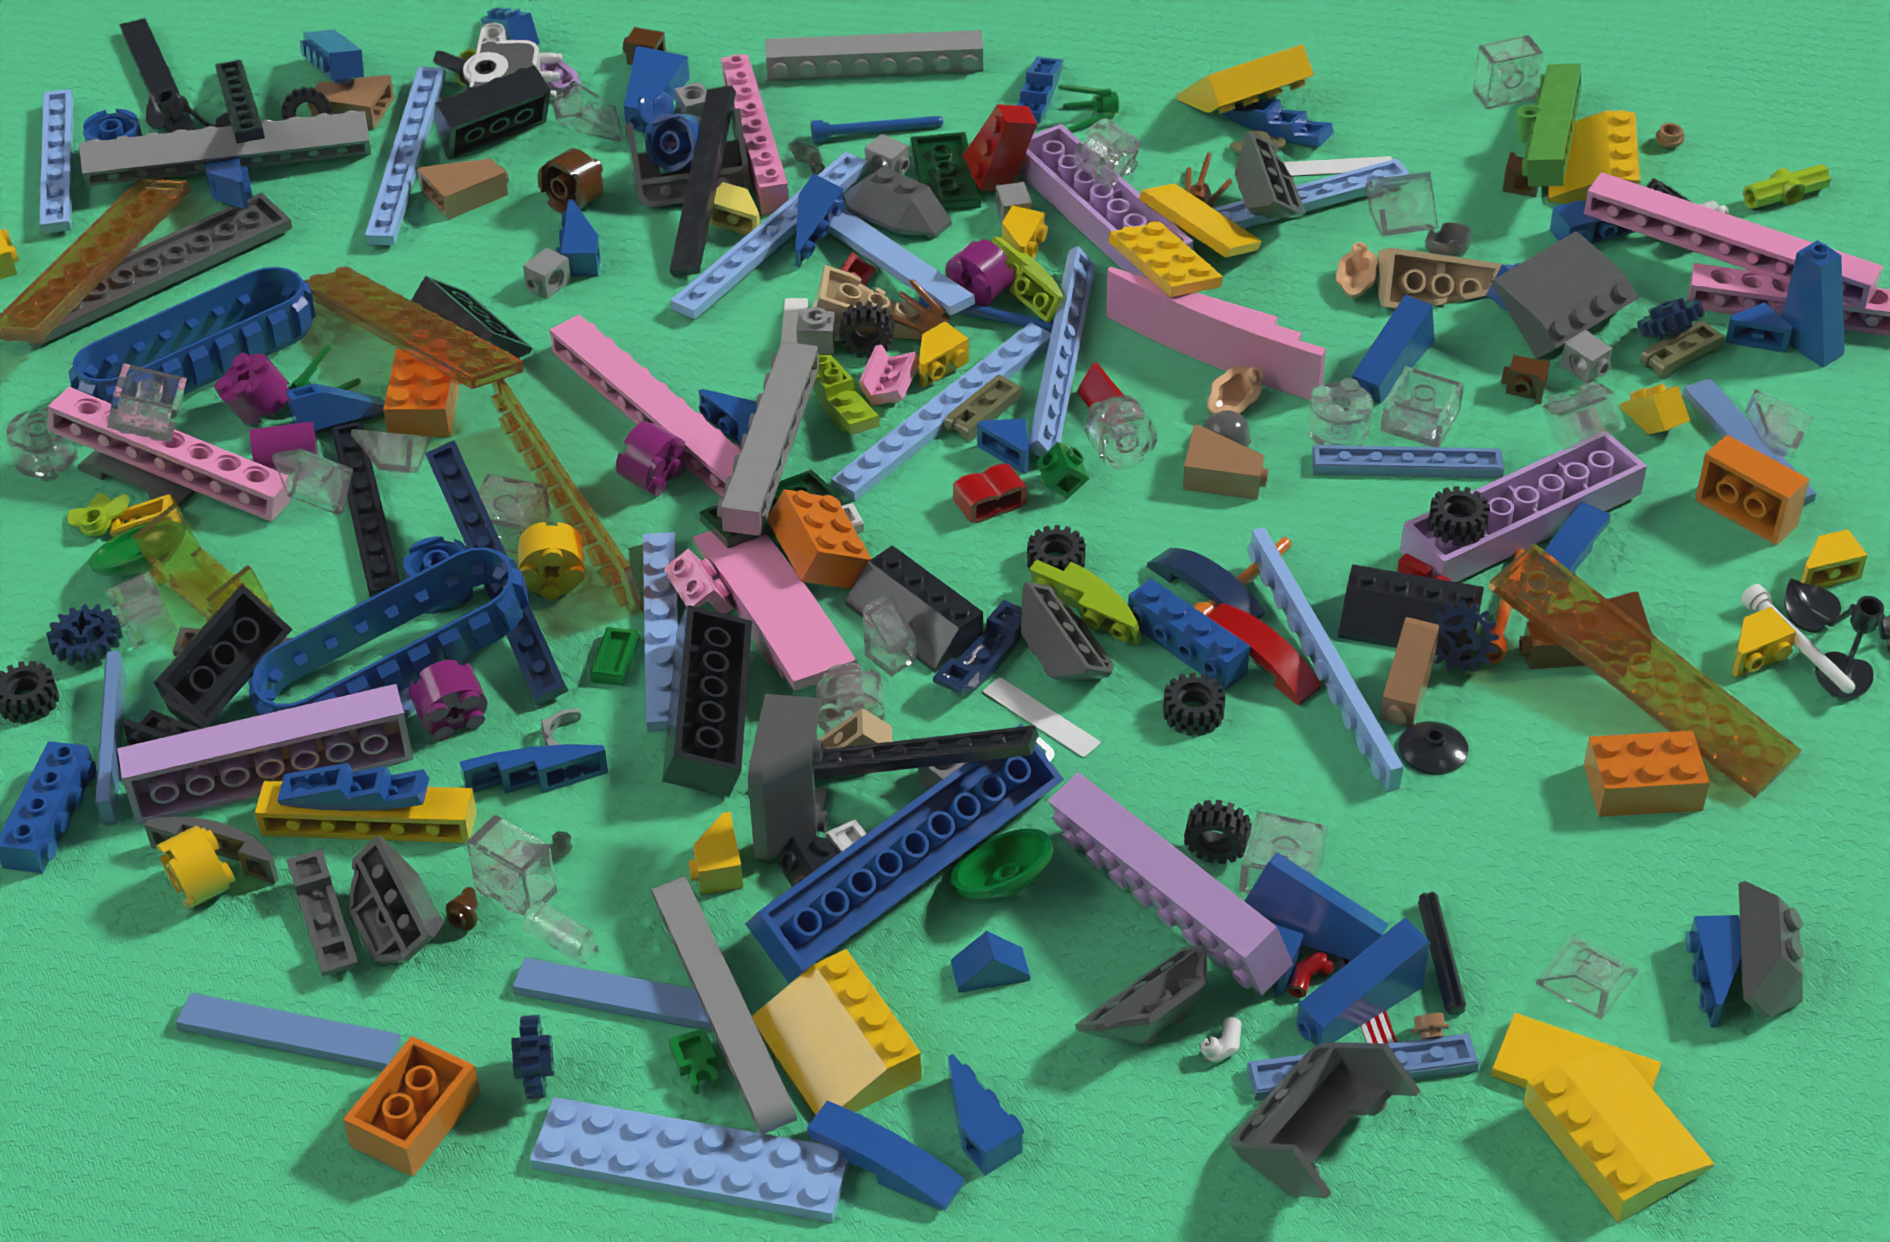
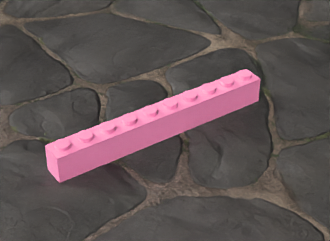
[1584,172,1883,309]
[549,314,741,498]

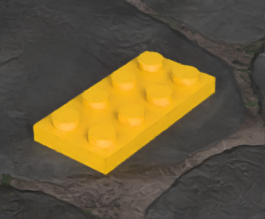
[1109,222,1223,297]

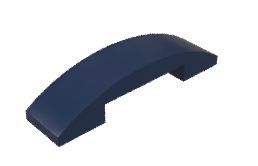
[1147,548,1265,619]
[933,600,1022,695]

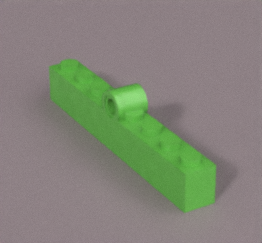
[1516,63,1582,187]

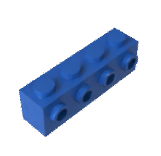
[300,29,364,84]
[1128,578,1250,691]
[0,741,96,874]

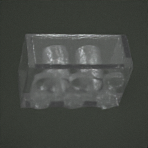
[1542,381,1627,451]

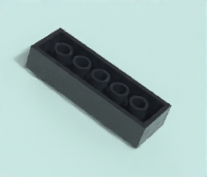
[662,605,752,797]

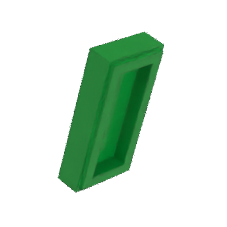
[590,627,640,686]

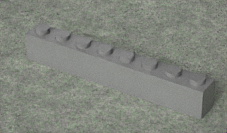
[766,30,983,80]
[717,342,819,536]

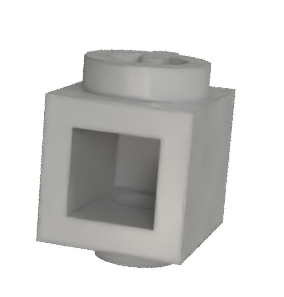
[796,307,840,354]

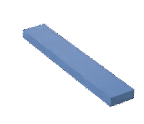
[1682,379,1817,505]
[1312,445,1504,478]
[96,651,126,825]
[513,958,713,1032]
[176,993,401,1070]
[1247,1033,1479,1101]

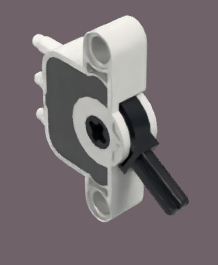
[433,23,563,99]

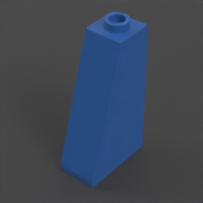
[624,46,690,133]
[1781,240,1844,368]
[1352,294,1435,404]
[1244,852,1389,960]
[1296,918,1430,1046]

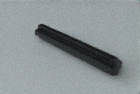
[1418,892,1466,1015]

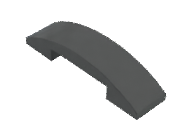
[77,450,195,507]
[144,817,279,884]
[287,849,359,977]

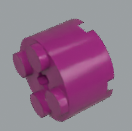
[945,239,1014,307]
[214,353,290,425]
[616,421,686,497]
[409,660,488,740]

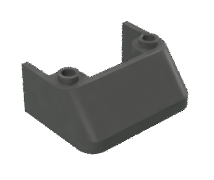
[625,108,750,208]
[748,694,828,862]
[1230,1042,1420,1199]

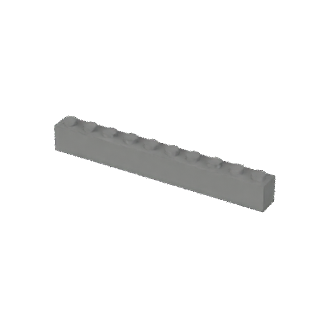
[79,110,371,187]

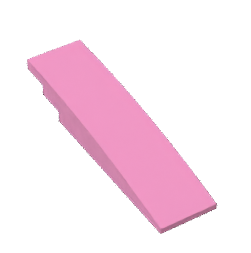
[1106,267,1326,403]
[693,531,856,691]

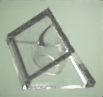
[272,449,353,516]

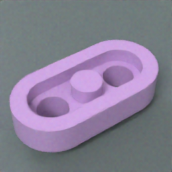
[542,62,581,96]

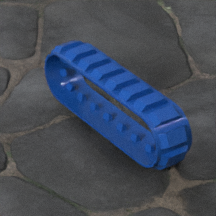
[68,267,316,415]
[249,547,529,716]

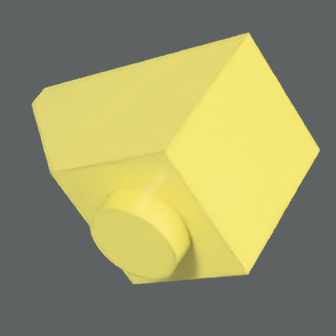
[710,182,760,235]

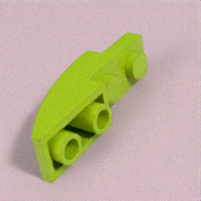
[991,236,1063,323]
[813,355,880,435]
[1029,560,1142,645]

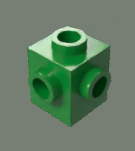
[1036,442,1090,499]

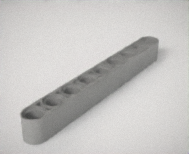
[651,876,797,1135]

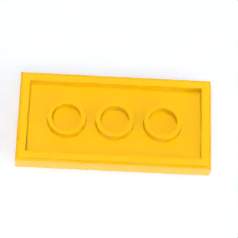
[1138,183,1262,258]
[1491,1013,1662,1089]

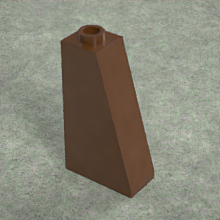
[1519,592,1654,669]

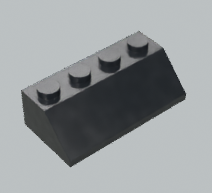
[434,65,551,160]
[408,276,533,371]
[845,545,983,673]
[1338,564,1484,659]
[154,583,293,729]

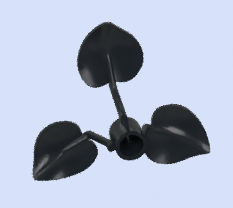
[145,89,259,182]
[1784,578,1890,700]

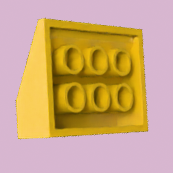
[1176,44,1314,114]
[1548,110,1640,204]
[751,949,922,1117]
[1523,1047,1714,1223]

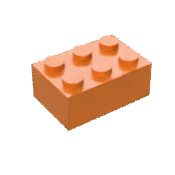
[383,348,461,437]
[1695,435,1810,546]
[767,489,872,589]
[1583,731,1710,817]
[343,1036,480,1177]

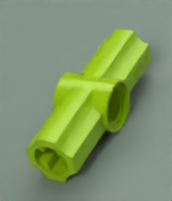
[1743,163,1831,210]

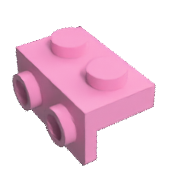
[859,345,919,406]
[664,548,733,614]

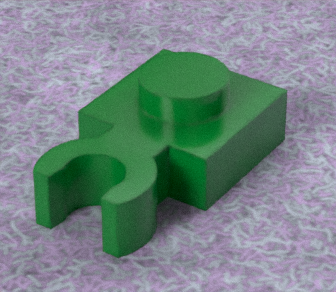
[669,1028,719,1095]

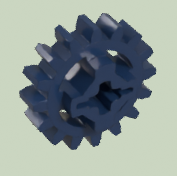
[1637,298,1705,339]
[1429,600,1500,674]
[46,604,123,666]
[511,1015,555,1099]

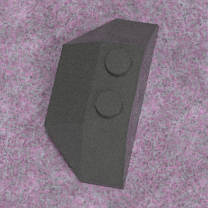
[1234,132,1305,219]
[843,167,952,239]
[1021,582,1114,681]
[349,835,444,964]
[1738,881,1804,1019]
[1075,946,1207,1046]

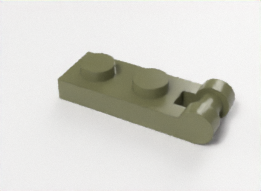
[1639,320,1724,379]
[943,374,1022,442]

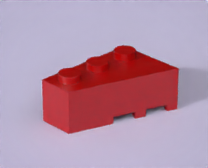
[963,104,1037,191]

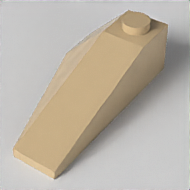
[812,265,923,339]

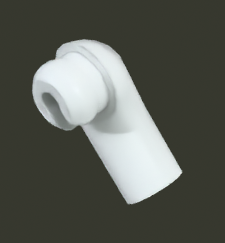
[1200,1017,1242,1063]

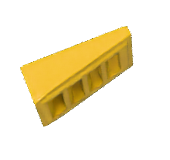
[110,494,182,538]

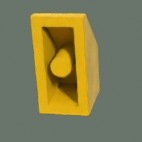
[1801,529,1868,588]
[688,812,743,895]

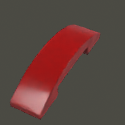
[1206,603,1322,706]

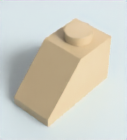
[818,708,892,749]

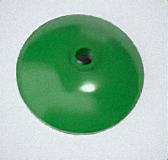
[88,520,183,577]
[951,829,1054,899]

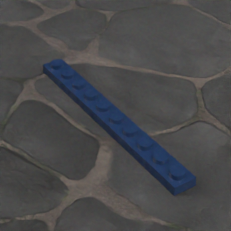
[425,440,569,705]

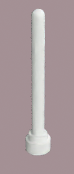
[1741,584,1855,693]

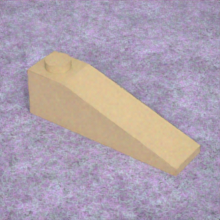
[1375,247,1502,309]

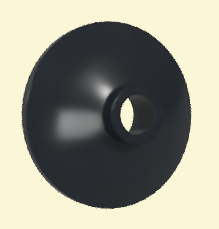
[1399,721,1469,775]

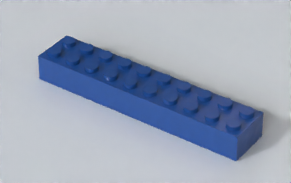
[745,723,1064,983]

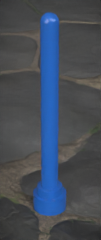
[811,116,944,143]
[919,296,1054,332]

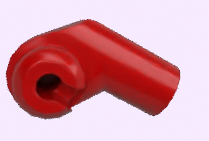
[1288,952,1334,998]

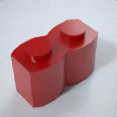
[953,464,1027,523]

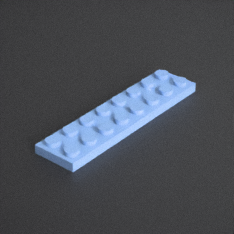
[530,1097,850,1223]

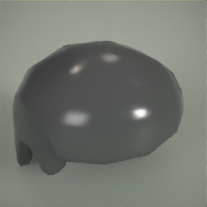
[1425,222,1472,258]
[1202,410,1251,447]

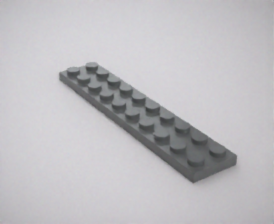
[3,192,292,348]

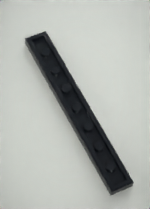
[119,18,197,133]
[215,60,265,144]
[669,85,736,277]
[331,422,400,598]
[813,725,1039,780]

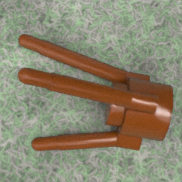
[1185,152,1232,208]
[889,279,951,334]

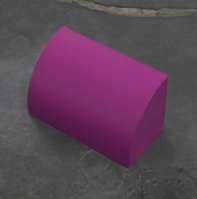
[249,422,320,474]

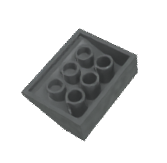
[1491,231,1639,359]

